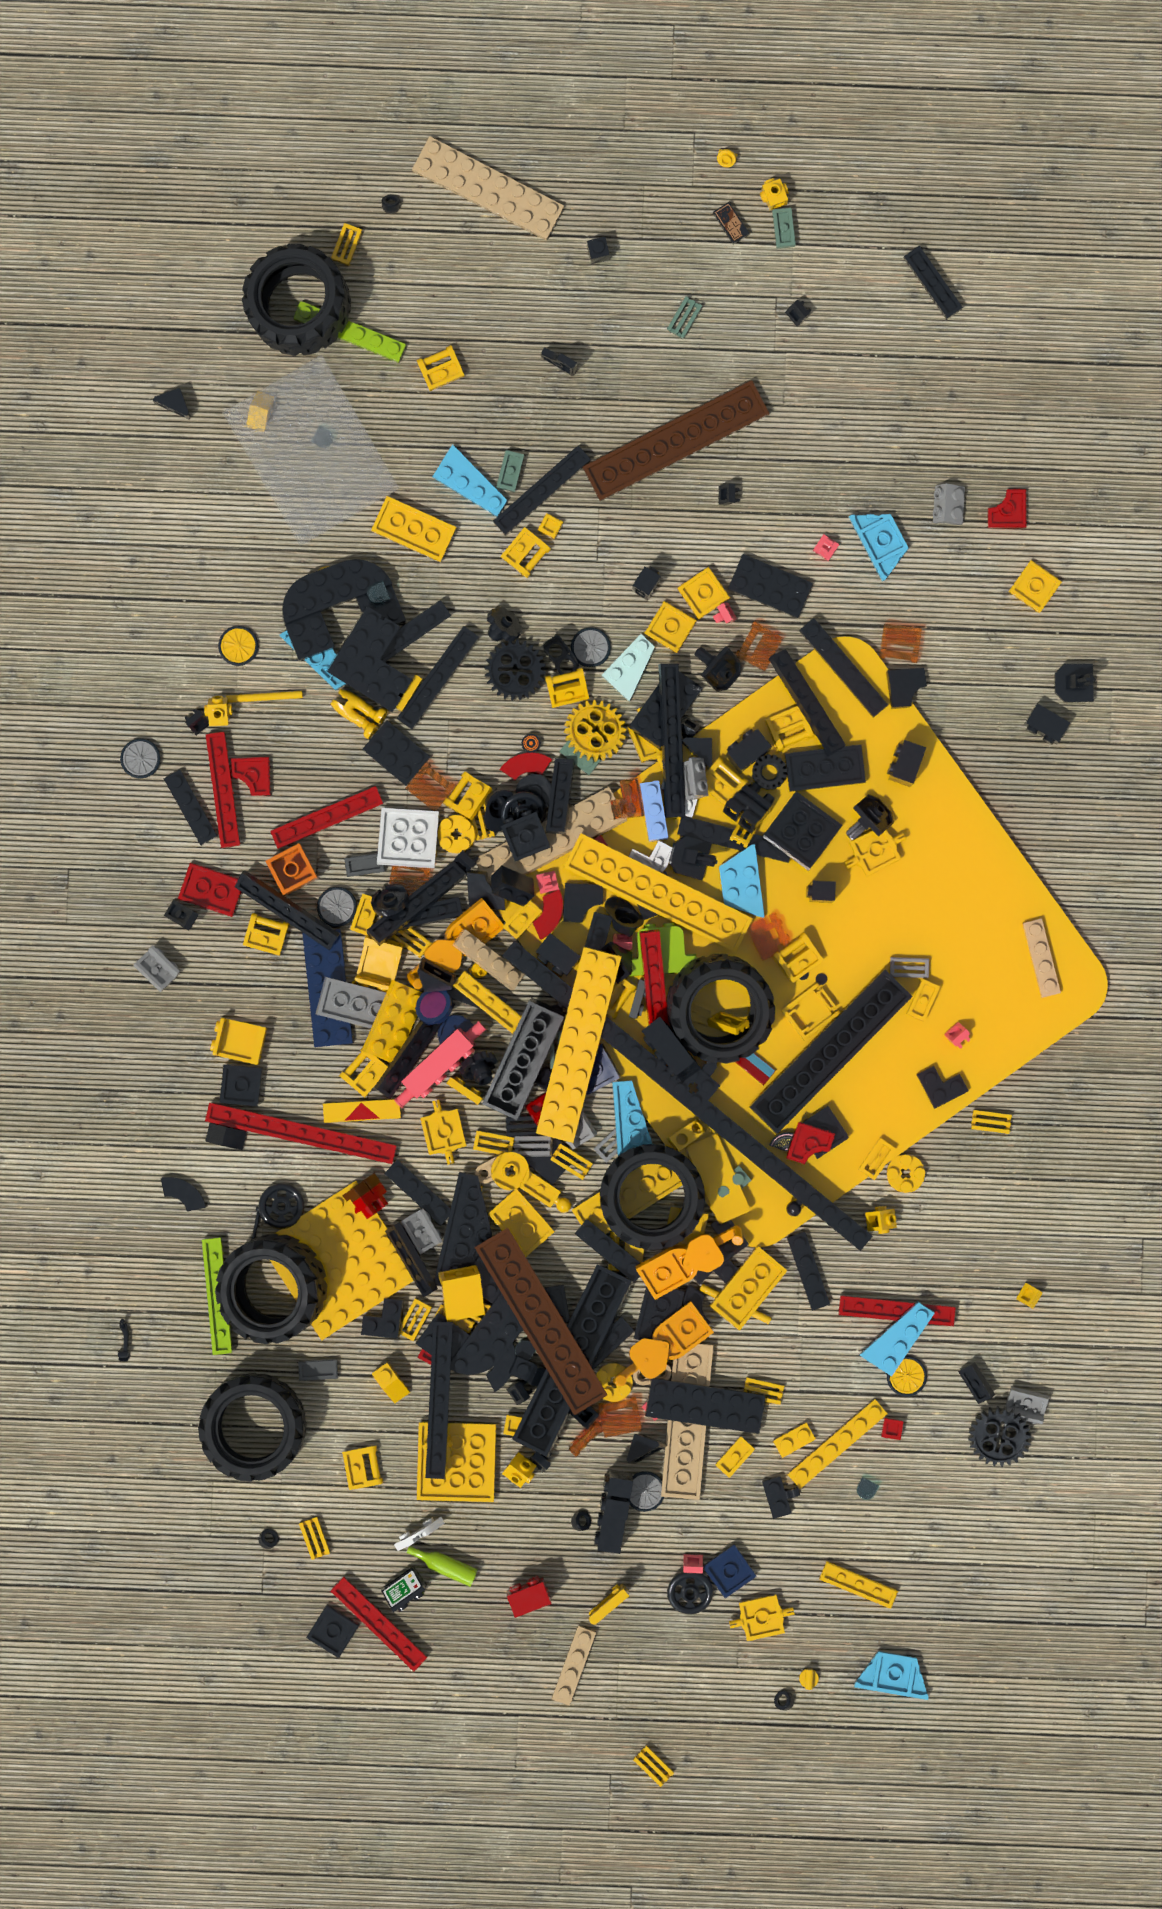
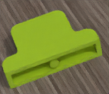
[630,923,698,976]

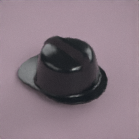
[484,788,514,832]
[605,897,644,937]

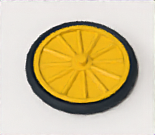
[218,626,259,666]
[887,1356,927,1397]

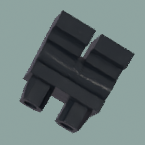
[723,782,775,834]

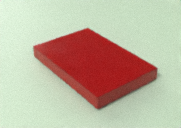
[178,863,241,917]

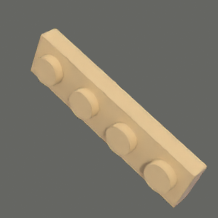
[1023,919,1061,998]
[453,929,524,991]
[552,1625,596,1706]

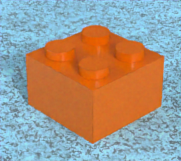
[265,843,319,896]

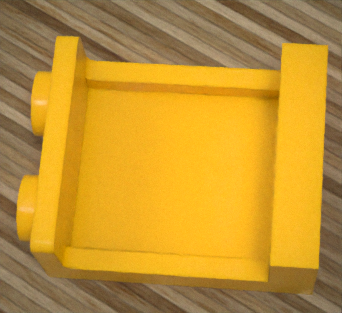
[354,934,404,992]
[210,1017,268,1065]
[438,1265,485,1322]

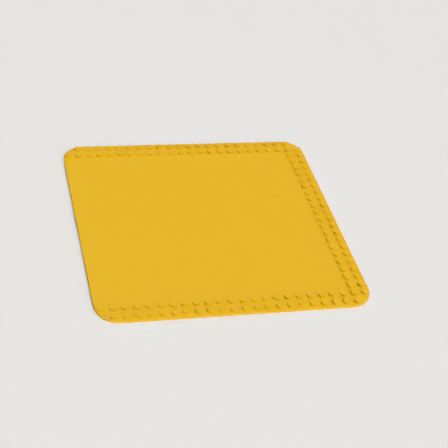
[498,636,1108,1247]

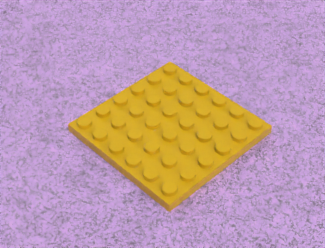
[270,1180,413,1341]

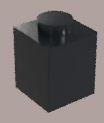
[587,237,610,265]

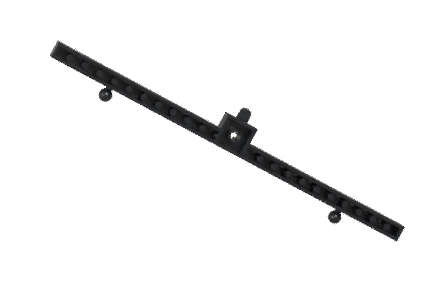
[502,941,872,1251]

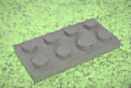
[316,977,386,1028]

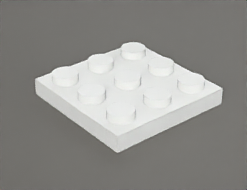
[377,808,439,868]

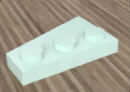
[602,634,655,702]

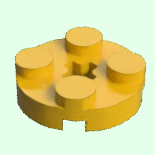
[438,815,477,853]
[491,1152,530,1190]
[886,1154,925,1193]
[596,1363,633,1402]

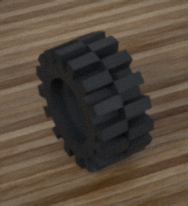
[752,754,787,790]

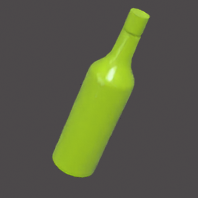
[406,1546,478,1587]

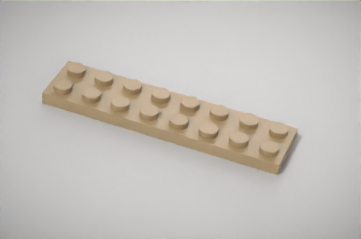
[412,136,564,241]
[476,787,627,880]
[661,1344,713,1500]

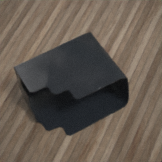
[543,635,579,675]

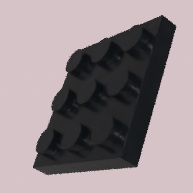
[762,791,842,871]

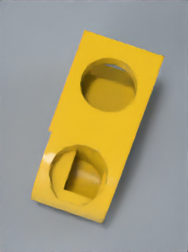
[667,1119,706,1151]

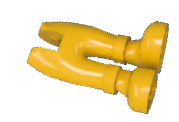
[330,688,388,740]

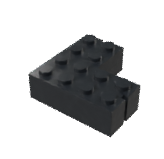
[326,606,412,712]
[594,1469,633,1554]

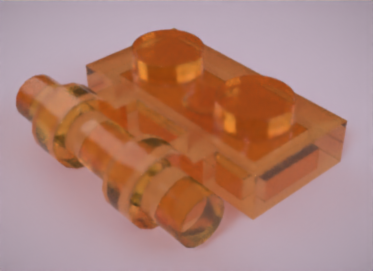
[747,912,791,961]

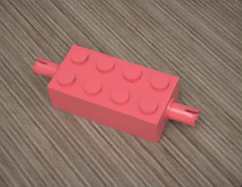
[394,1021,487,1108]

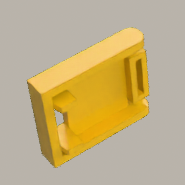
[781,982,841,1041]
[589,1583,629,1625]

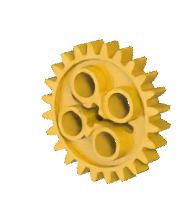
[564,700,626,762]

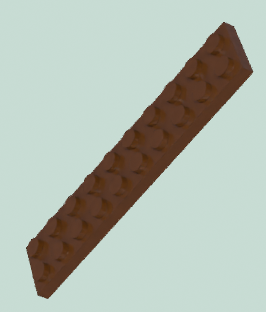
[582,380,769,502]
[475,1228,607,1415]

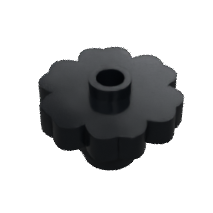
[487,606,523,642]
[459,1051,498,1086]

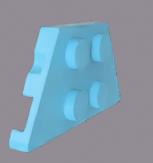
[848,514,908,582]
[719,844,765,918]
[854,1651,929,1700]

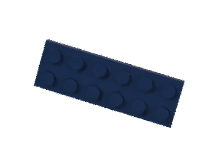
[302,929,353,1048]

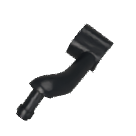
[118,1319,130,1361]

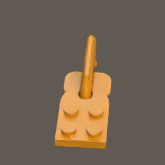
[406,898,504,989]
[636,1225,743,1300]
[613,1301,714,1386]

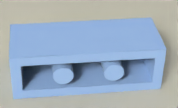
[640,781,668,842]

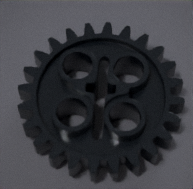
[484,639,546,702]
[968,1406,1031,1467]

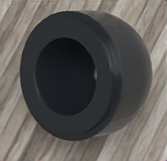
[381,195,401,214]
[571,1511,591,1531]
[258,1529,279,1549]
[774,1690,795,1711]

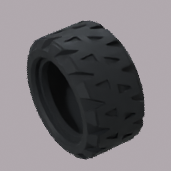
[242,244,351,356]
[666,954,775,1064]
[600,1144,705,1250]
[215,1234,328,1344]
[198,1373,307,1482]

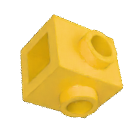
[760,178,789,211]
[204,695,232,726]
[865,1206,897,1234]
[502,1452,536,1488]

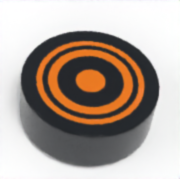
[521,734,541,753]

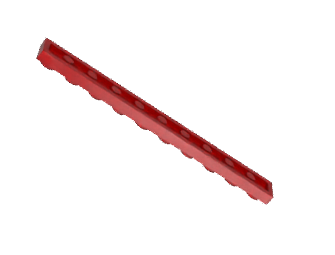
[205,1102,397,1164]

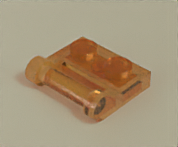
[735,621,783,672]
[879,624,922,663]
[405,762,456,811]
[389,866,431,895]
[598,1396,642,1438]
[568,1419,604,1457]

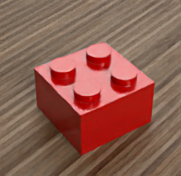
[507,1576,552,1618]

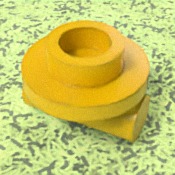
[717,149,738,167]
[468,963,488,978]
[799,1668,819,1690]

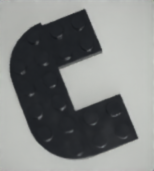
[282,559,406,662]
[415,1256,523,1375]

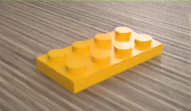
[371,496,456,563]
[362,980,422,1063]
[709,1246,787,1331]

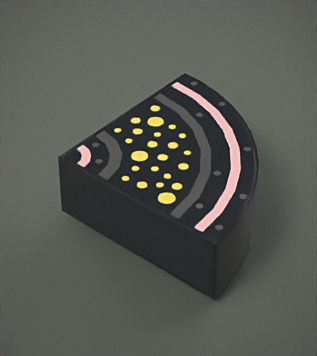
[769,1132,794,1151]

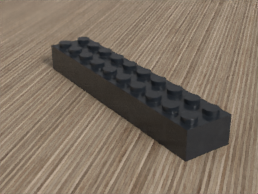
[749,970,913,1134]
[512,1264,633,1457]

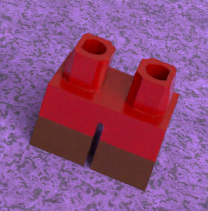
[342,1173,388,1219]

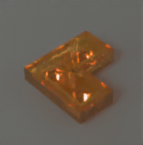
[610,778,644,820]

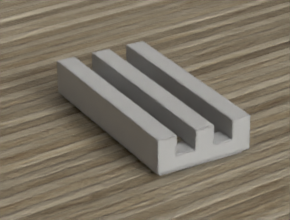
[890,957,929,978]
[594,1128,617,1163]
[513,1136,553,1157]

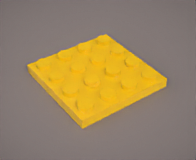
[417,1422,496,1502]

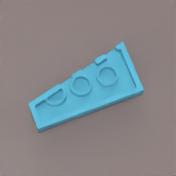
[432,444,507,517]
[279,631,346,691]
[612,1080,652,1156]
[859,1301,935,1377]

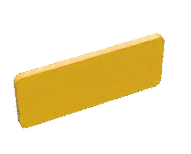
[687,1134,750,1224]

